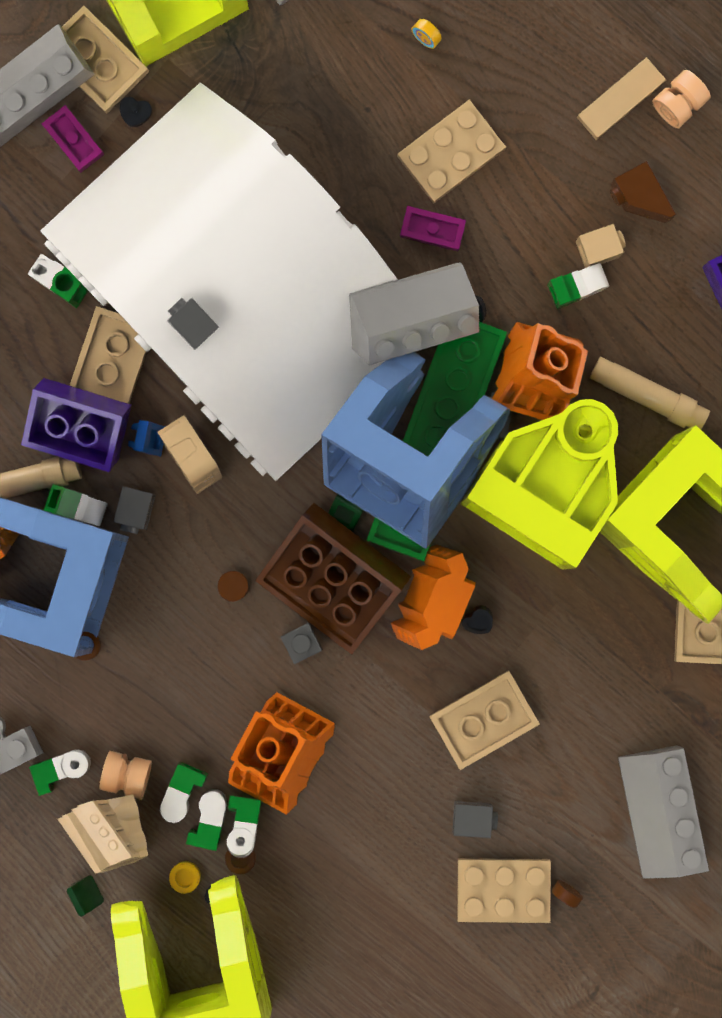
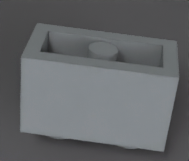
[0,717,44,775]

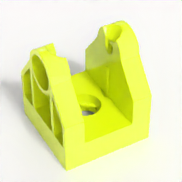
[106,0,249,67]
[460,399,618,570]
[600,425,722,624]
[111,875,272,1018]

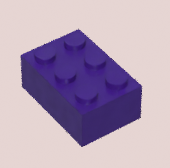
[21,378,132,472]

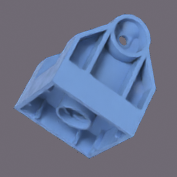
[321,352,510,549]
[0,497,129,657]

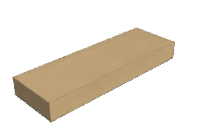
[577,57,666,140]

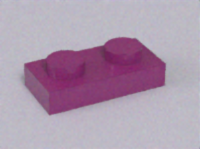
[41,105,104,173]
[400,206,466,252]

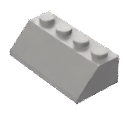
[0,24,95,147]
[349,262,479,365]
[618,745,709,879]

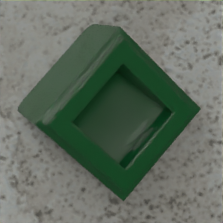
[328,494,363,532]
[66,875,104,917]

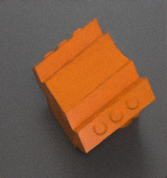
[492,322,588,420]
[391,545,476,650]
[228,692,335,815]

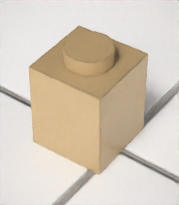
[576,224,626,268]

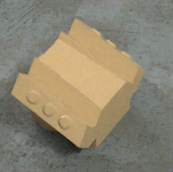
[58,794,148,874]

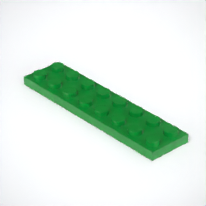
[366,322,507,561]

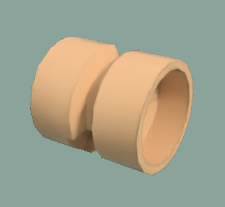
[652,70,711,129]
[99,751,152,800]

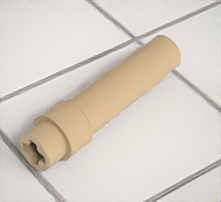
[589,356,710,430]
[0,456,82,499]

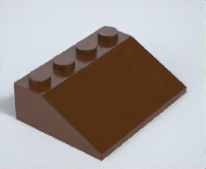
[255,503,411,655]

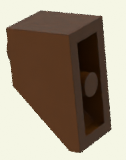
[610,161,676,223]

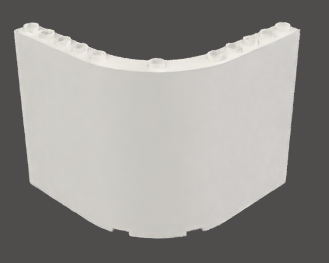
[40,82,398,481]

